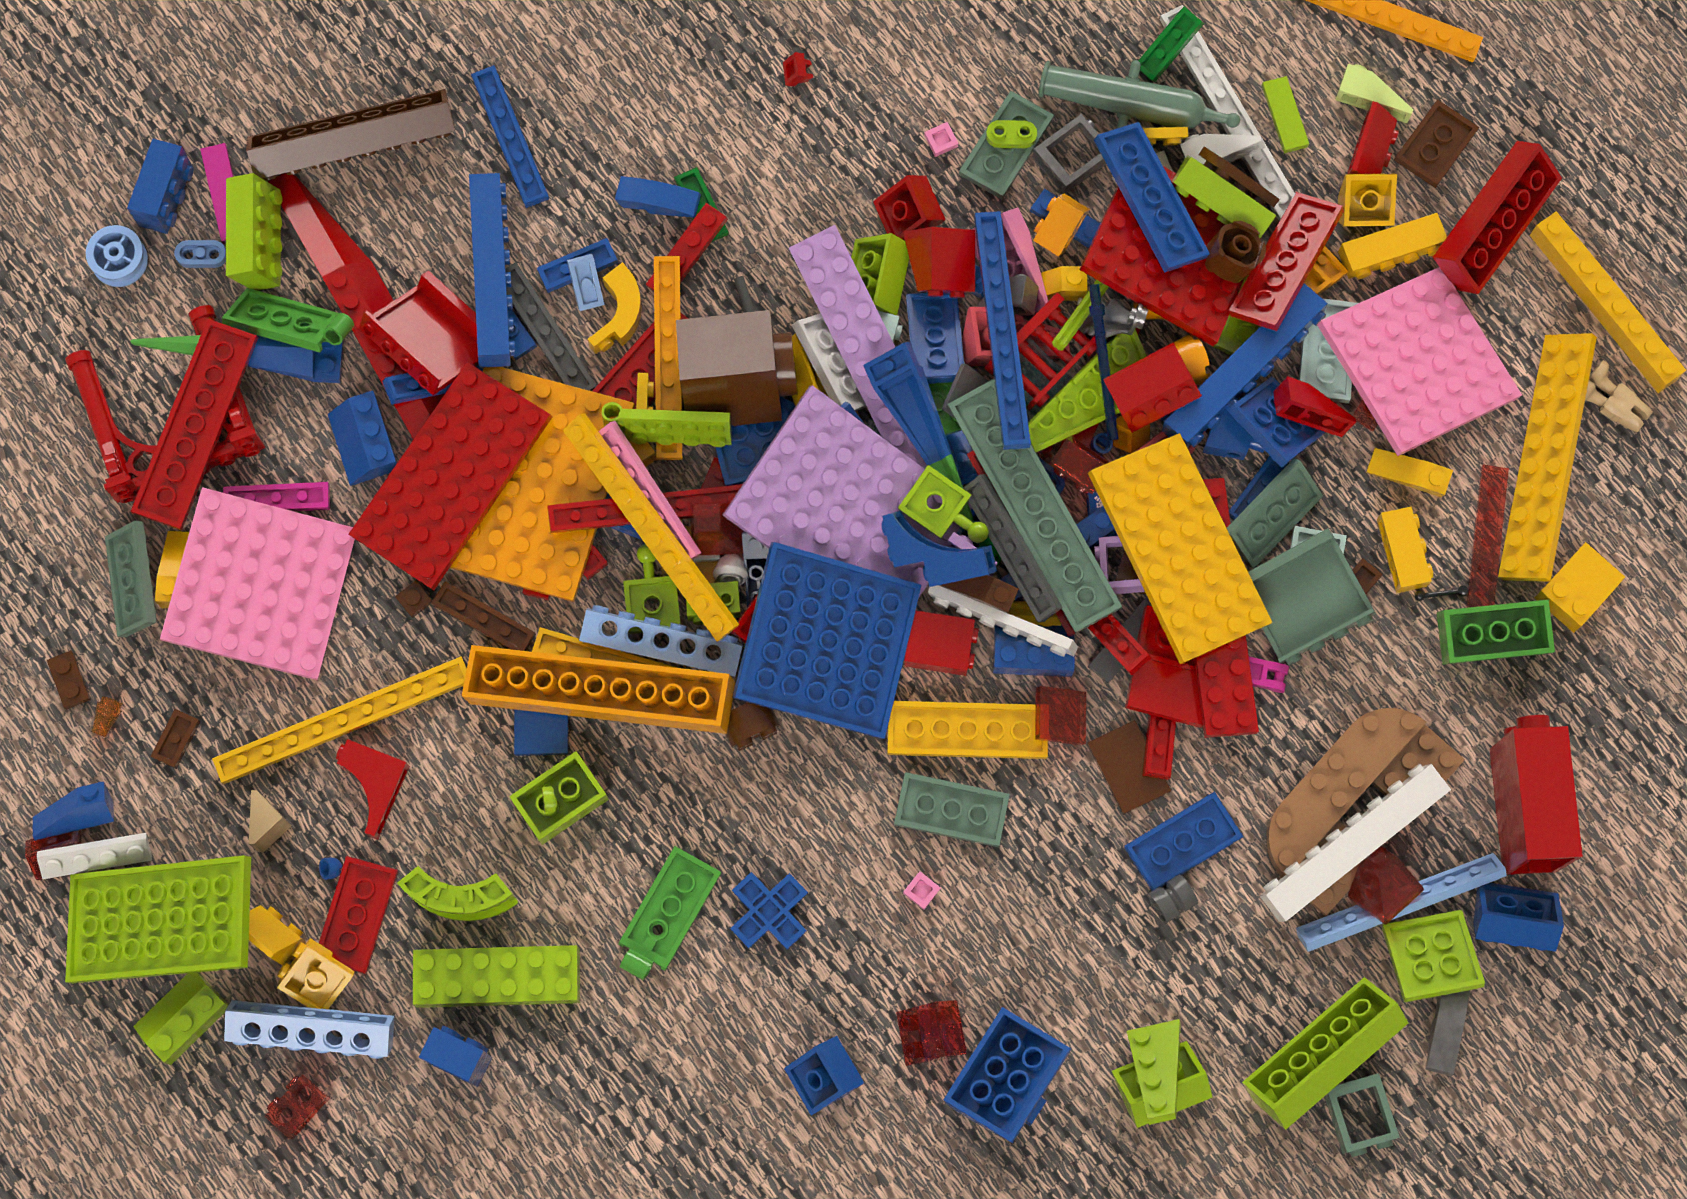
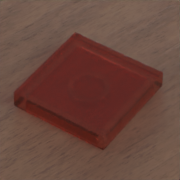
[1035,686,1086,745]

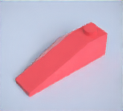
[962,307,1071,366]

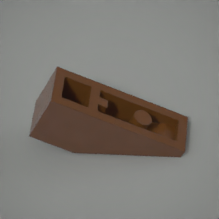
[939,575,1019,613]

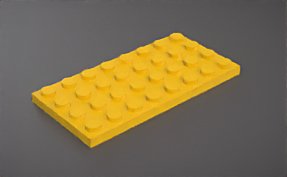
[1088,433,1273,664]

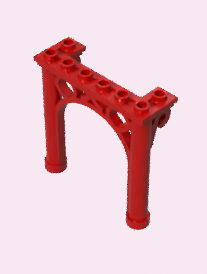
[65,305,265,503]

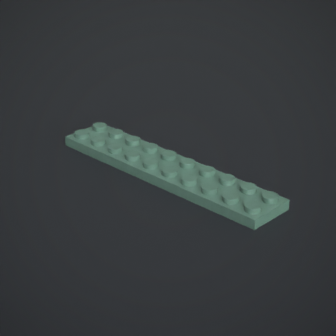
[948,379,1122,634]

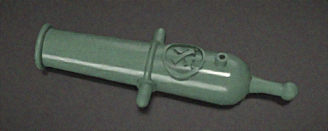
[1038,60,1240,130]

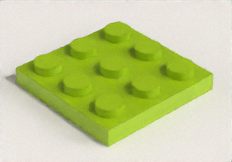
[1382,910,1485,1002]

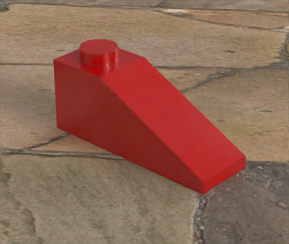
[1273,376,1356,438]

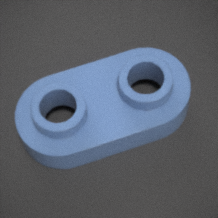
[174,240,226,268]

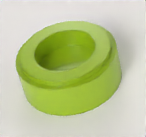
[542,786,556,814]

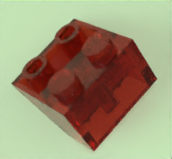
[1049,436,1109,494]
[896,1000,967,1066]

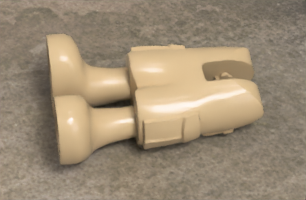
[1585,360,1653,432]

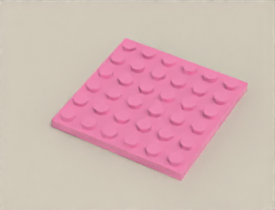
[1317,267,1522,456]
[160,487,355,680]

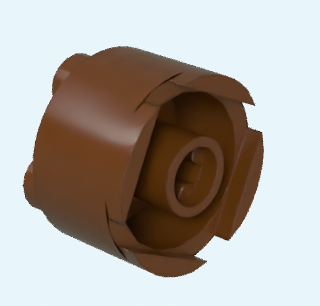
[1205,221,1266,283]
[726,702,780,751]

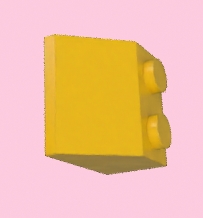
[1338,174,1397,226]

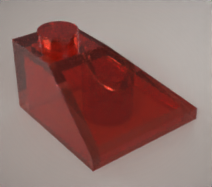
[690,501,744,556]
[1348,846,1424,925]

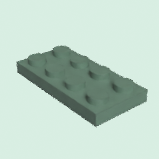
[959,91,1054,199]
[1227,458,1323,569]
[105,521,156,637]
[894,772,1010,848]

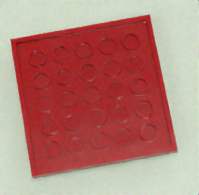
[1079,166,1262,347]

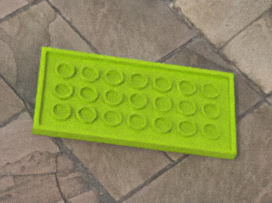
[65,855,251,984]

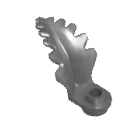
[1079,299,1148,338]

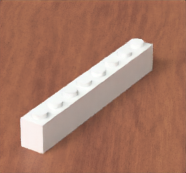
[1260,764,1451,922]

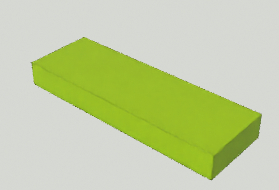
[1261,76,1309,153]

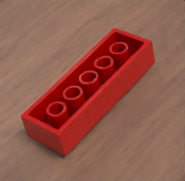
[1433,141,1562,295]

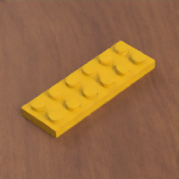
[887,701,1048,759]

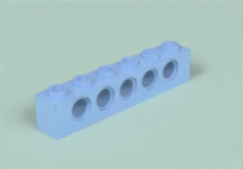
[579,605,742,677]
[224,1000,394,1059]

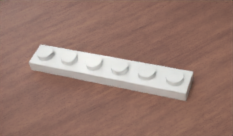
[928,585,1078,657]

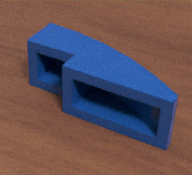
[615,176,701,218]

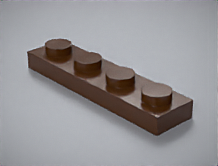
[431,581,536,651]

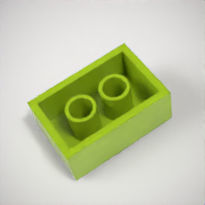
[509,751,609,845]

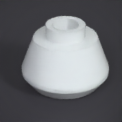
[713,553,749,586]

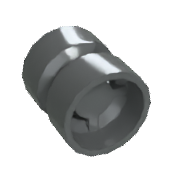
[1147,874,1198,924]

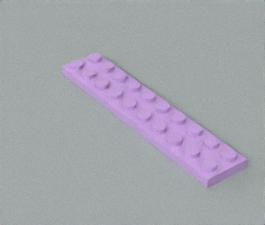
[789,225,927,469]

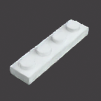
[37,833,152,879]

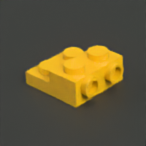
[277,938,354,1009]

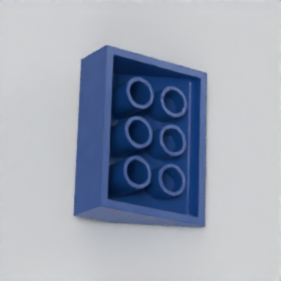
[943,1007,1071,1143]

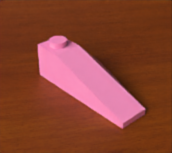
[971,208,1048,316]

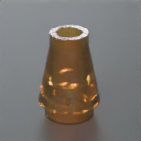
[91,696,123,737]

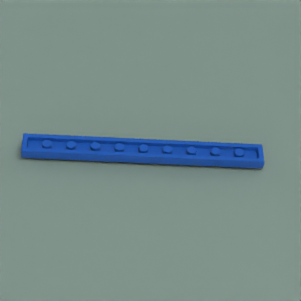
[974,211,1031,450]

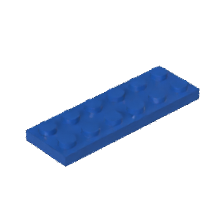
[1094,122,1210,273]

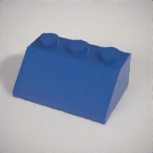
[328,391,398,486]
[993,624,1075,677]
[1473,883,1564,951]

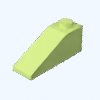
[1335,64,1413,123]

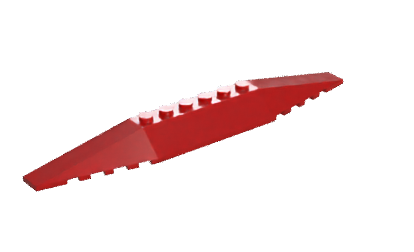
[268,173,445,440]

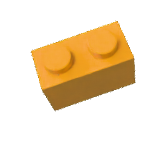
[1033,193,1090,256]

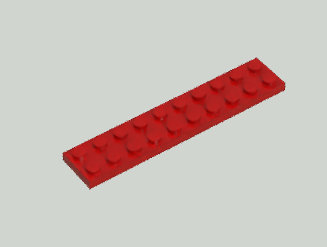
[1194,478,1259,738]

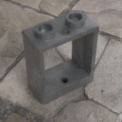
[1032,114,1106,194]

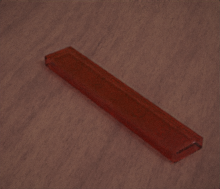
[1466,464,1509,608]

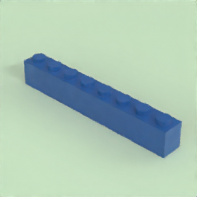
[469,173,515,368]
[1162,283,1328,449]

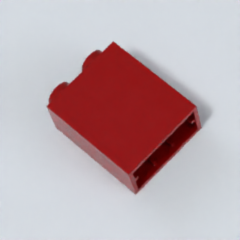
[1490,715,1583,875]

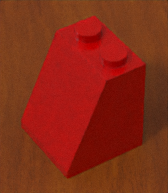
[904,227,975,298]

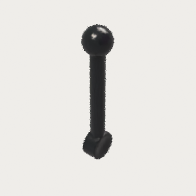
[1414,585,1469,601]

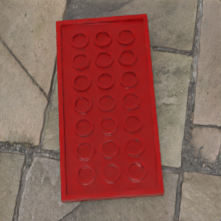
[348,362,553,590]

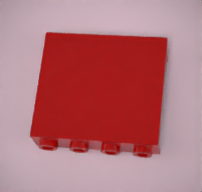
[359,270,479,396]

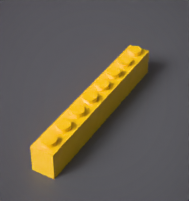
[1529,211,1686,394]

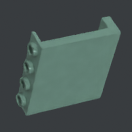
[1248,528,1376,666]

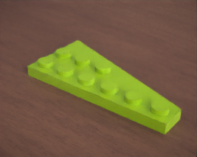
[1028,330,1146,452]

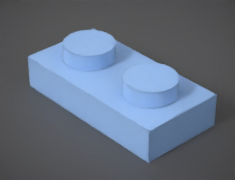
[567,254,605,311]

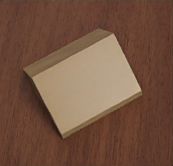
[248,790,292,852]

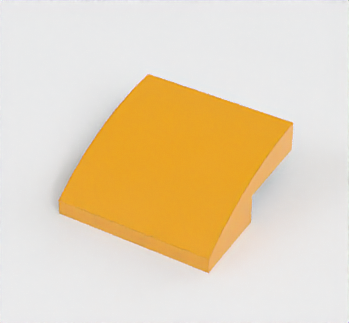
[1304,246,1348,295]

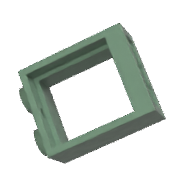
[1324,1073,1400,1157]

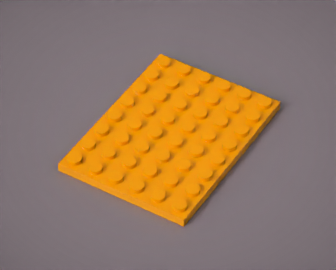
[450,367,635,602]

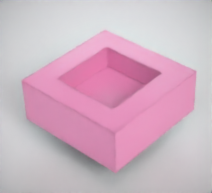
[924,122,958,157]
[903,871,941,910]

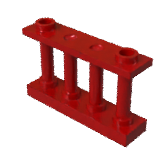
[984,292,1101,411]

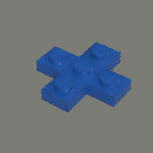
[730,872,808,950]

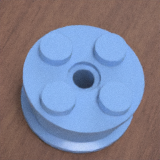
[86,225,148,287]

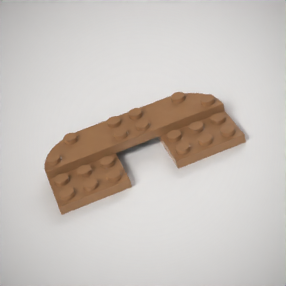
[1266,708,1465,916]

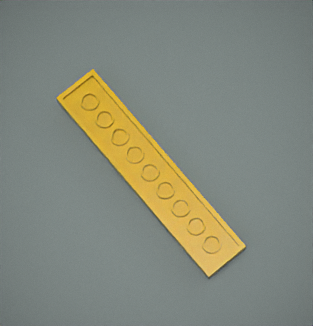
[1498,333,1597,582]

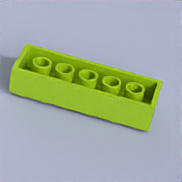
[413,945,580,1008]
[1242,977,1409,1130]

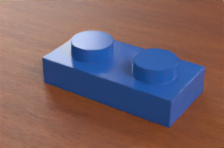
[945,430,978,485]

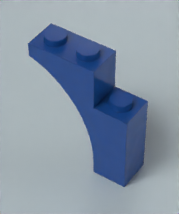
[881,511,997,587]

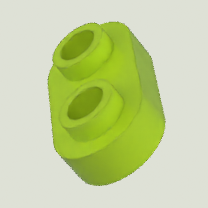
[986,120,1037,148]

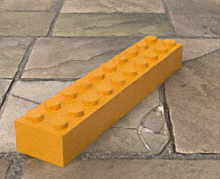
[462,645,736,734]

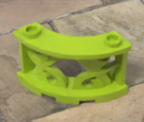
[397,866,518,921]

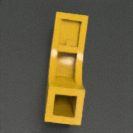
[588,262,642,354]

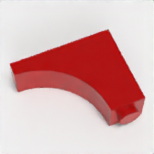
[336,739,410,840]

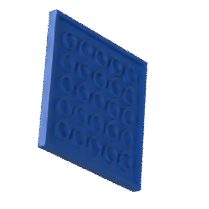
[732,542,922,739]

